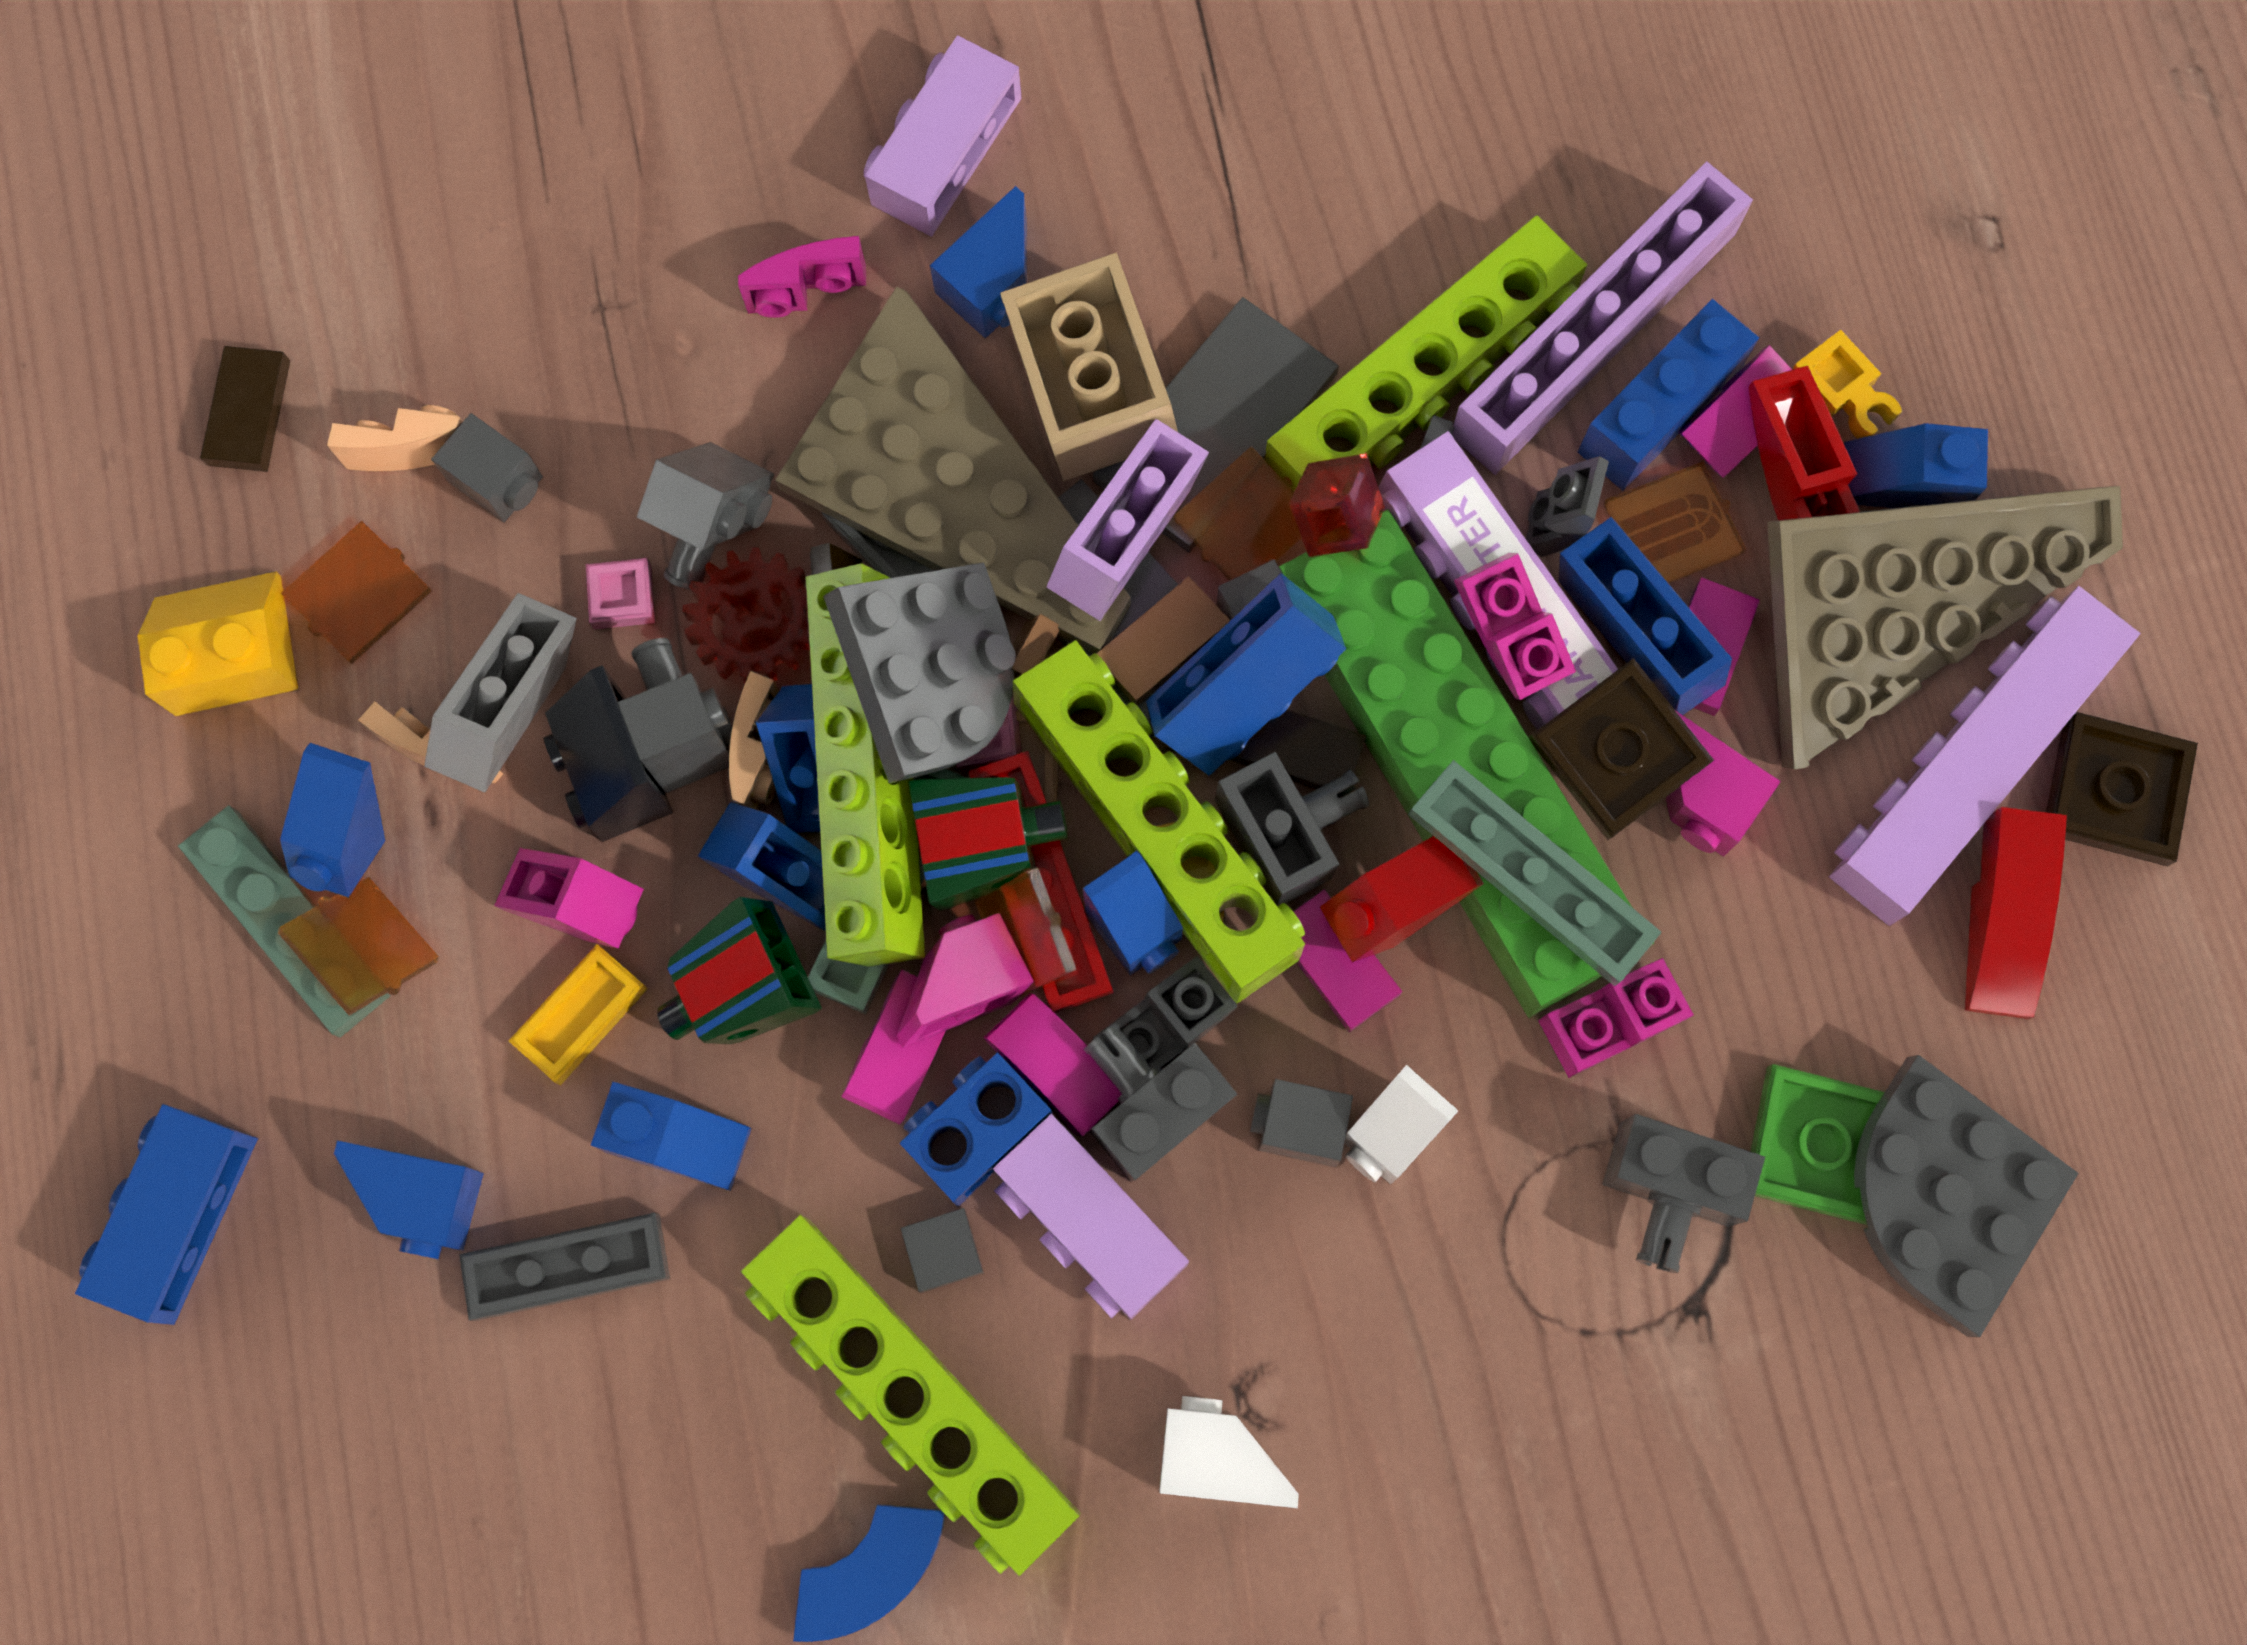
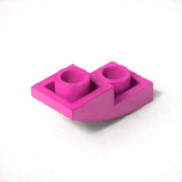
[738,236,866,318]
[1678,345,1792,478]
[1454,553,1576,700]
[1538,958,1694,1078]
[841,970,945,1125]
[983,993,1122,1136]

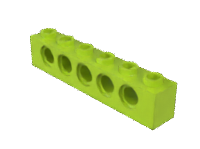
[1264,215,1588,515]
[806,563,925,967]
[1013,640,1305,1004]
[740,1215,1081,1576]

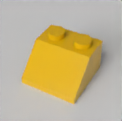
[137,571,298,716]

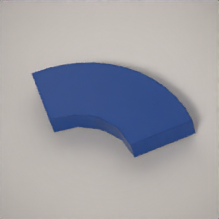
[793,1504,946,1642]

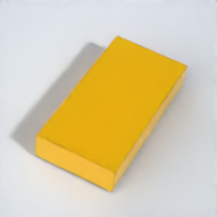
[508,944,648,1086]

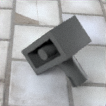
[637,442,774,590]
[617,638,733,793]
[1214,752,1369,906]
[1083,1023,1237,1182]
[1602,1114,1765,1273]

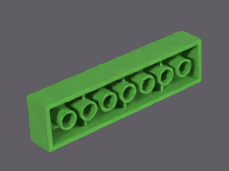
[1279,509,1654,1018]

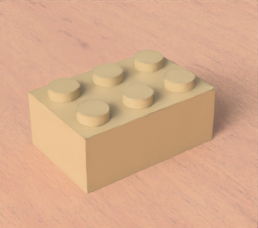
[1000,252,1178,481]

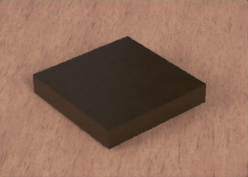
[1529,658,1714,841]
[2046,712,2198,867]

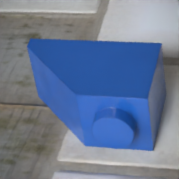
[930,186,1027,339]
[1844,423,1988,508]
[756,684,820,833]
[280,743,386,898]
[698,802,826,931]
[1083,851,1183,976]
[590,1082,752,1191]
[334,1141,484,1259]

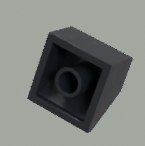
[543,665,673,842]

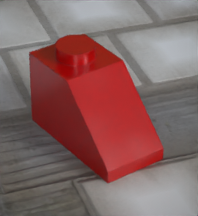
[1319,836,1484,963]

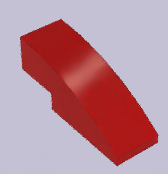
[1748,365,1860,520]
[1965,807,2067,1019]

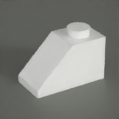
[1344,1065,1458,1184]
[1159,1396,1299,1508]

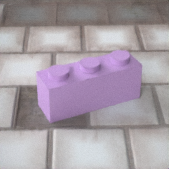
[864,35,1022,237]
[1046,419,1209,621]
[993,1114,1189,1320]

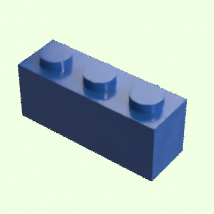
[1577,298,1760,491]
[1558,517,1732,715]
[1146,573,1346,776]
[75,1104,258,1325]

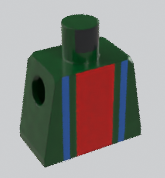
[908,777,1068,911]
[657,897,822,1044]

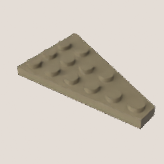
[775,287,1131,654]
[1767,486,2123,769]

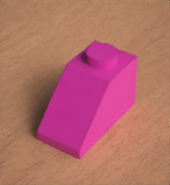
[1665,710,1781,857]
[494,848,644,948]
[897,913,1034,1048]

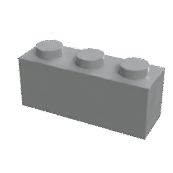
[424,593,577,792]

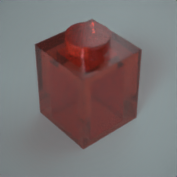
[1289,453,1385,557]

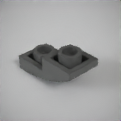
[1526,456,1609,557]
[1092,956,1237,1069]

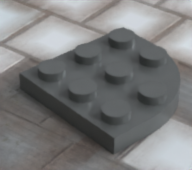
[823,562,1016,783]
[1854,1055,2079,1337]

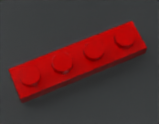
[968,750,1114,1014]

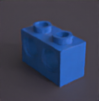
[899,1052,1053,1207]

